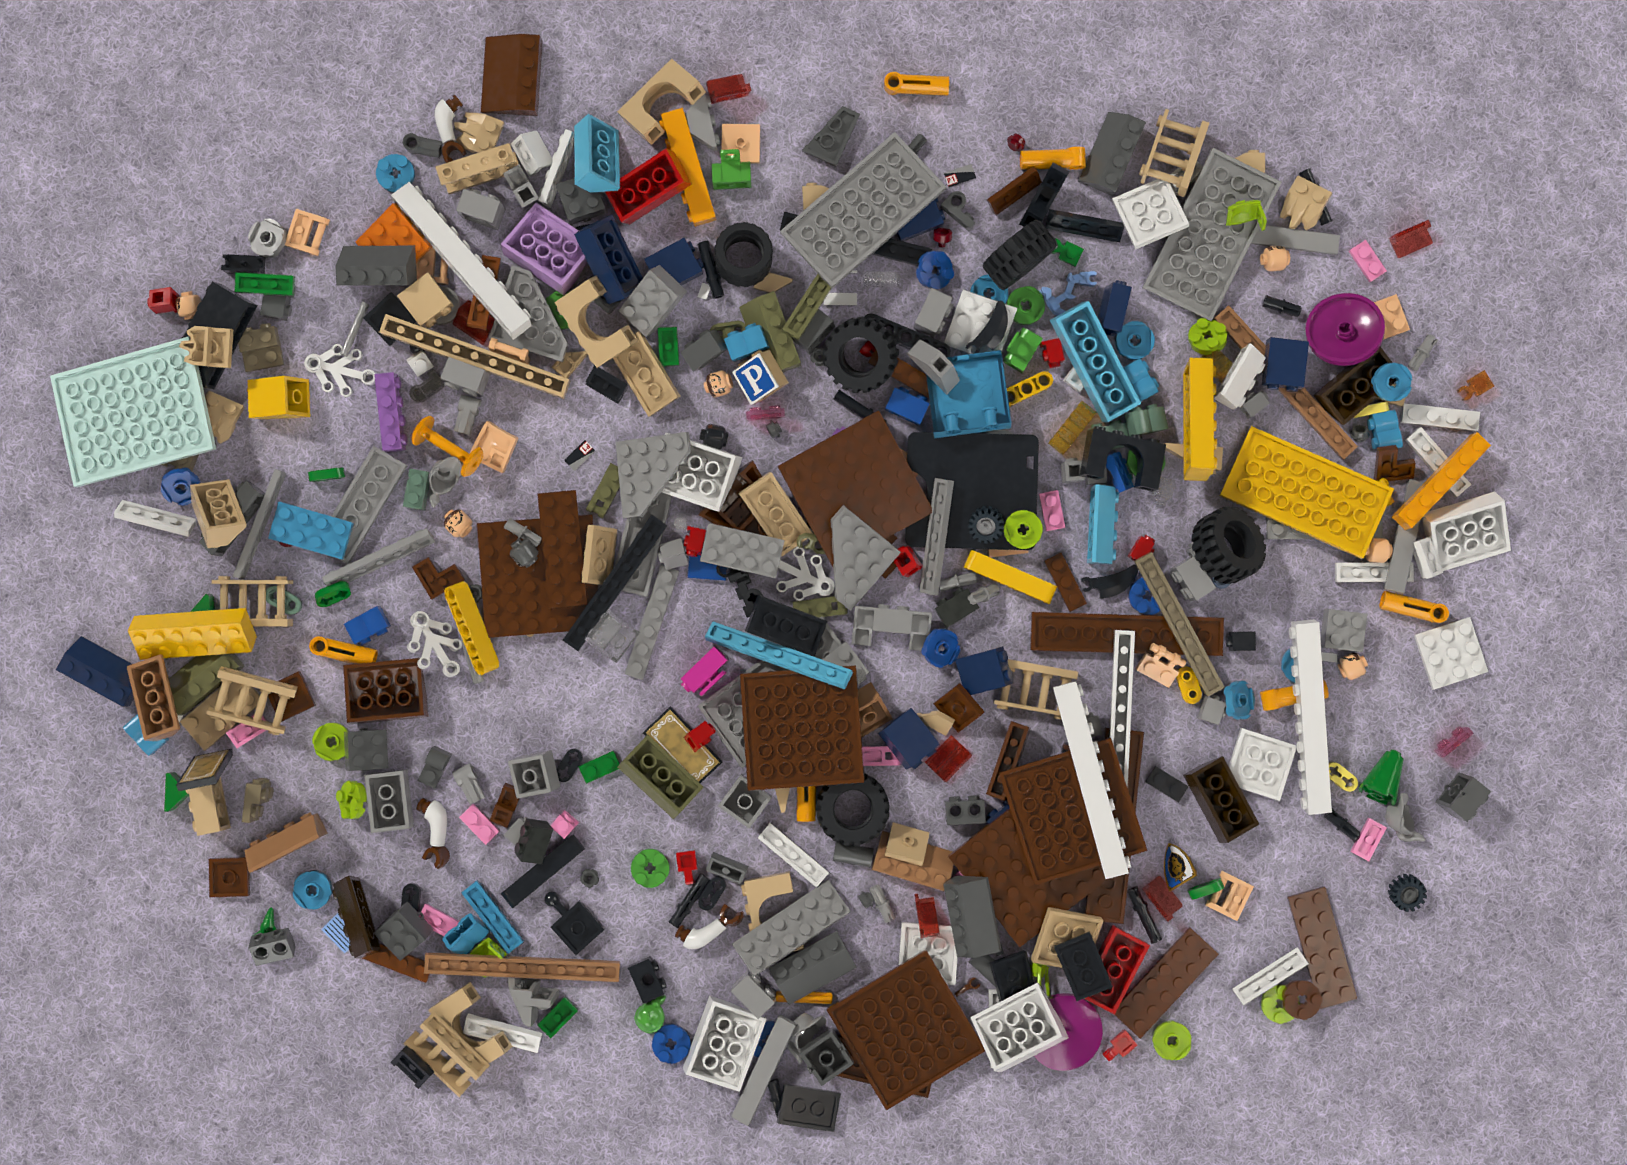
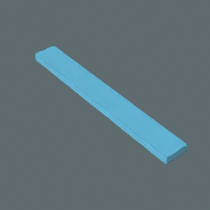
[705,622,853,689]

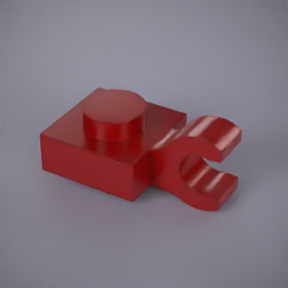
[676,850,698,885]
[1102,1029,1138,1061]

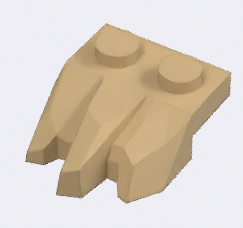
[454,112,505,153]
[1280,176,1332,230]
[179,326,234,368]
[205,391,244,444]

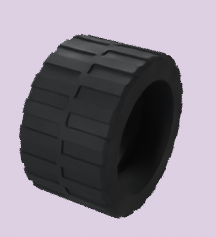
[715,222,773,287]

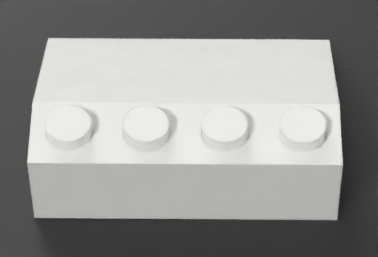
[662,433,742,512]
[1422,492,1511,571]
[970,983,1069,1072]
[683,996,767,1092]

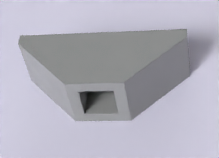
[686,94,720,151]
[906,340,960,395]

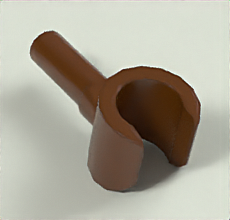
[954,977,980,997]

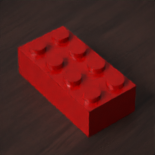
[605,148,692,225]
[1085,924,1150,1015]

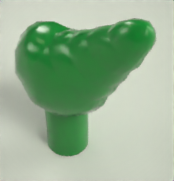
[253,907,276,936]

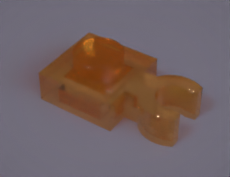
[1457,370,1494,401]

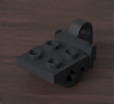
[716,565,764,618]

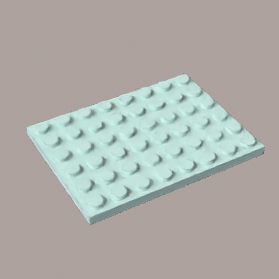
[50,336,216,487]

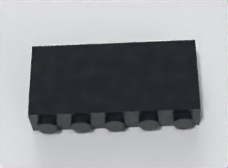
[182,281,258,390]

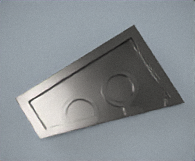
[802,106,860,167]

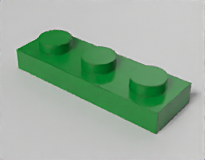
[234,273,295,296]

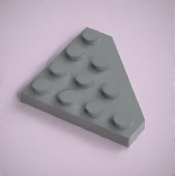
[489,265,568,362]
[616,432,691,518]
[831,505,901,611]

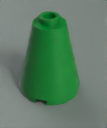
[1358,750,1404,806]

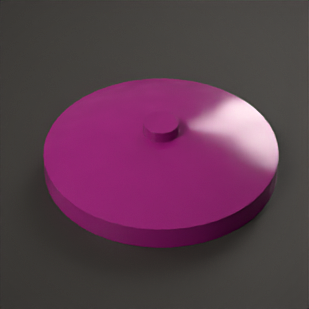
[1305,293,1385,366]
[1034,993,1103,1071]

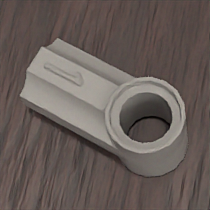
[454,395,481,436]
[452,763,485,805]

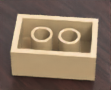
[186,777,231,836]

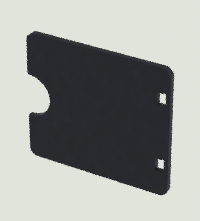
[905,432,1039,550]

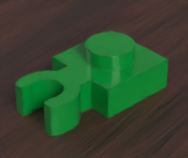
[1051,238,1084,267]

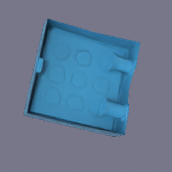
[926,350,1011,438]

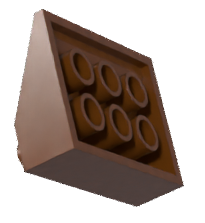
[481,34,543,116]
[343,658,429,724]

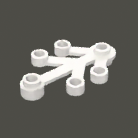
[304,344,376,397]
[776,547,835,601]
[407,611,462,678]

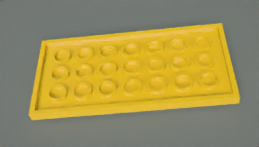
[1219,426,1394,559]

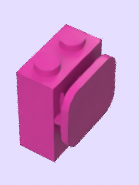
[681,646,729,696]

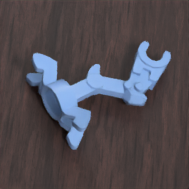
[1040,271,1097,316]

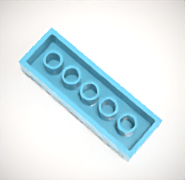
[1050,301,1141,422]

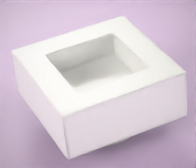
[406,349,434,377]
[1063,367,1084,392]

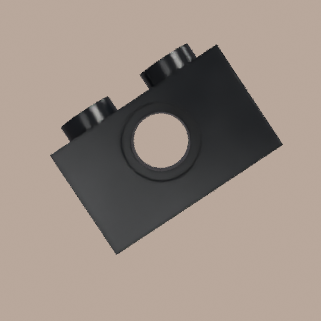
[628,956,667,1003]

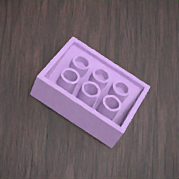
[501,203,587,295]

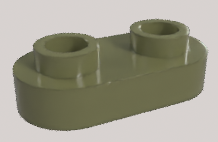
[710,320,746,342]

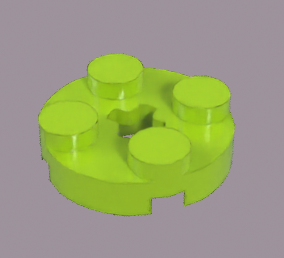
[1188,318,1227,355]
[1004,510,1043,549]
[312,722,349,761]
[336,781,367,819]
[1261,984,1300,1024]
[1152,1020,1192,1060]

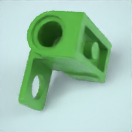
[712,149,752,190]
[1003,328,1043,373]

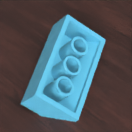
[574,114,620,193]
[1087,484,1119,564]

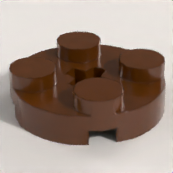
[1282,980,1323,1020]

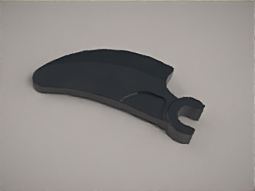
[966,300,1008,354]
[1081,564,1138,599]

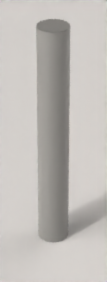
[340,302,369,357]

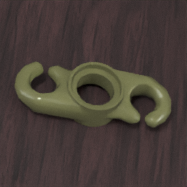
[797,533,825,554]

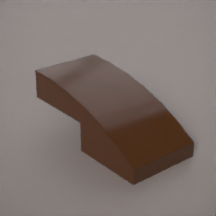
[490,783,520,828]

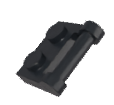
[390,1045,434,1089]

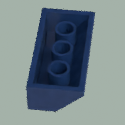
[574,214,643,304]
[56,636,134,707]

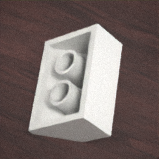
[1213,344,1266,410]

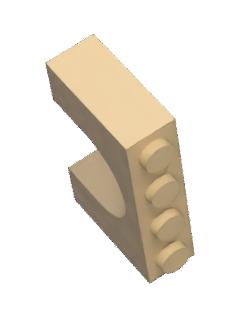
[617,59,706,145]
[554,275,638,368]
[741,871,804,952]
[428,982,513,1064]

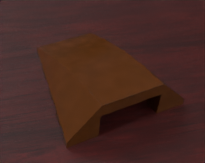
[698,460,767,536]

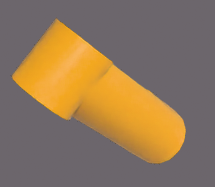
[884,72,949,96]
[1020,147,1086,170]
[1379,591,1449,623]
[309,636,378,664]
[1260,679,1329,711]
[797,786,816,822]

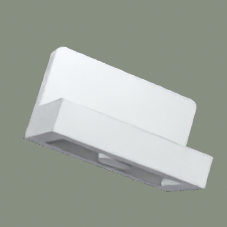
[511,131,552,177]
[1413,537,1443,579]

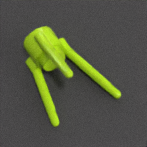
[1030,962,1050,996]

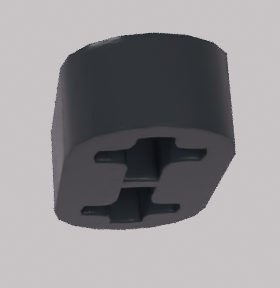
[556,748,583,782]
[698,876,726,911]
[401,883,421,912]

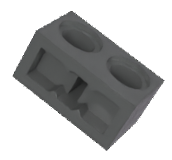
[945,795,986,825]
[248,928,296,966]

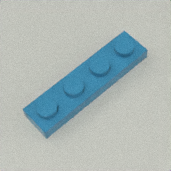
[461,880,524,954]

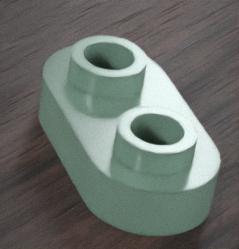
[266,586,302,615]

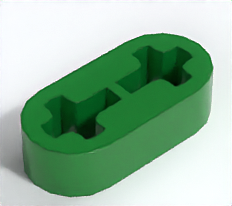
[308,467,345,482]
[314,581,351,607]
[1187,878,1225,900]

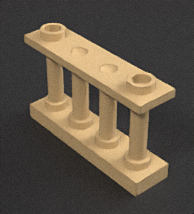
[1139,109,1209,197]
[435,143,519,194]
[212,576,293,627]
[993,659,1078,720]
[206,666,298,735]
[403,1011,490,1097]

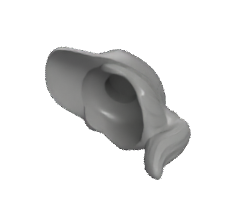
[428,457,462,507]
[1385,793,1425,842]
[787,1013,827,1064]

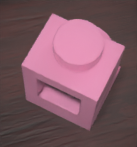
[550,810,579,839]

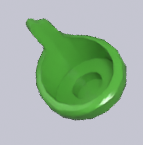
[634,995,666,1034]

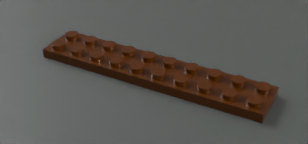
[1030,612,1224,656]
[1085,727,1144,924]

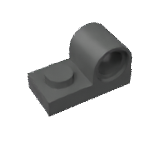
[940,191,975,232]
[417,746,452,789]

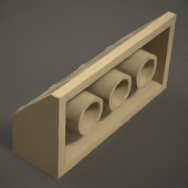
[190,479,246,548]

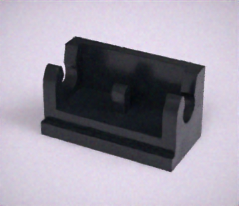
[221,254,266,274]
[585,365,629,404]

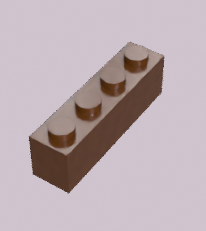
[986,721,1031,801]

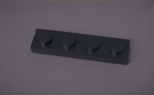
[1045,209,1124,243]

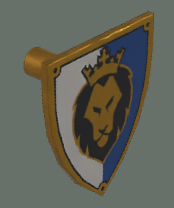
[1164,843,1197,892]

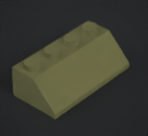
[739,291,801,372]
[168,654,245,715]
[617,735,703,820]

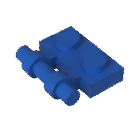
[1106,452,1134,493]

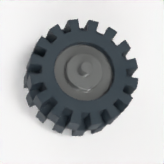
[1388,874,1427,912]

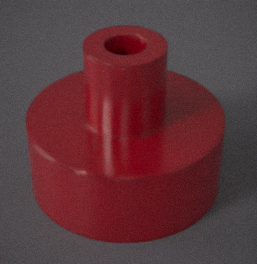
[933,228,953,248]

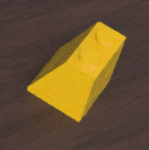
[247,376,310,420]

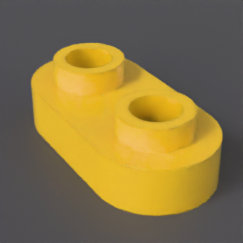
[1176,666,1202,704]

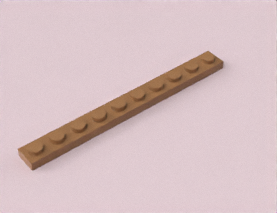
[1214,305,1358,460]
[424,952,620,982]

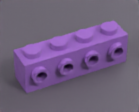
[374,372,408,452]

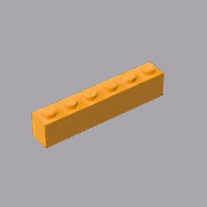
[659,107,716,227]
[1391,432,1491,530]

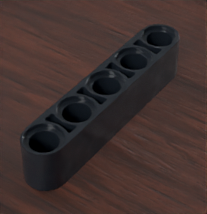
[864,313,951,357]
[501,834,585,909]

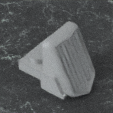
[508,978,559,1027]

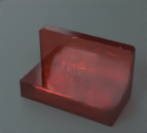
[706,74,751,104]
[1389,219,1433,258]
[453,299,495,345]
[925,735,972,782]
[1142,876,1183,922]
[914,894,940,938]

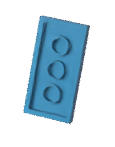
[268,502,354,560]

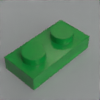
[658,327,679,367]
[578,750,620,784]
[537,997,579,1038]

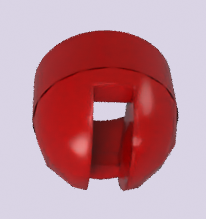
[859,340,875,357]

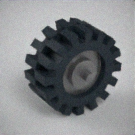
[968,506,1004,544]

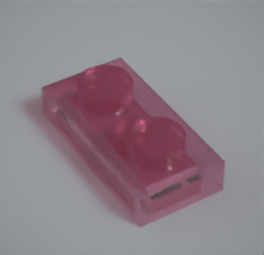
[746,405,785,421]
[1434,726,1474,758]

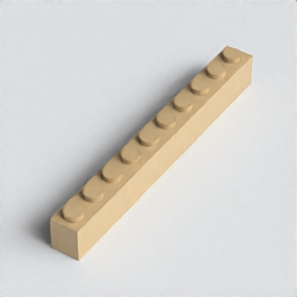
[379,314,571,399]

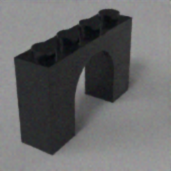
[1079,426,1166,492]

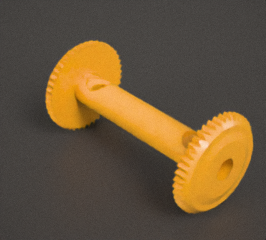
[411,416,483,477]

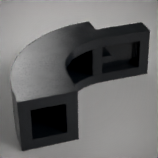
[1019,163,1070,227]

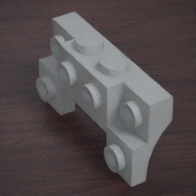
[852,604,932,650]

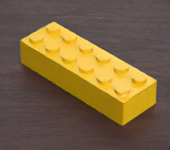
[1183,358,1217,481]
[128,608,257,660]

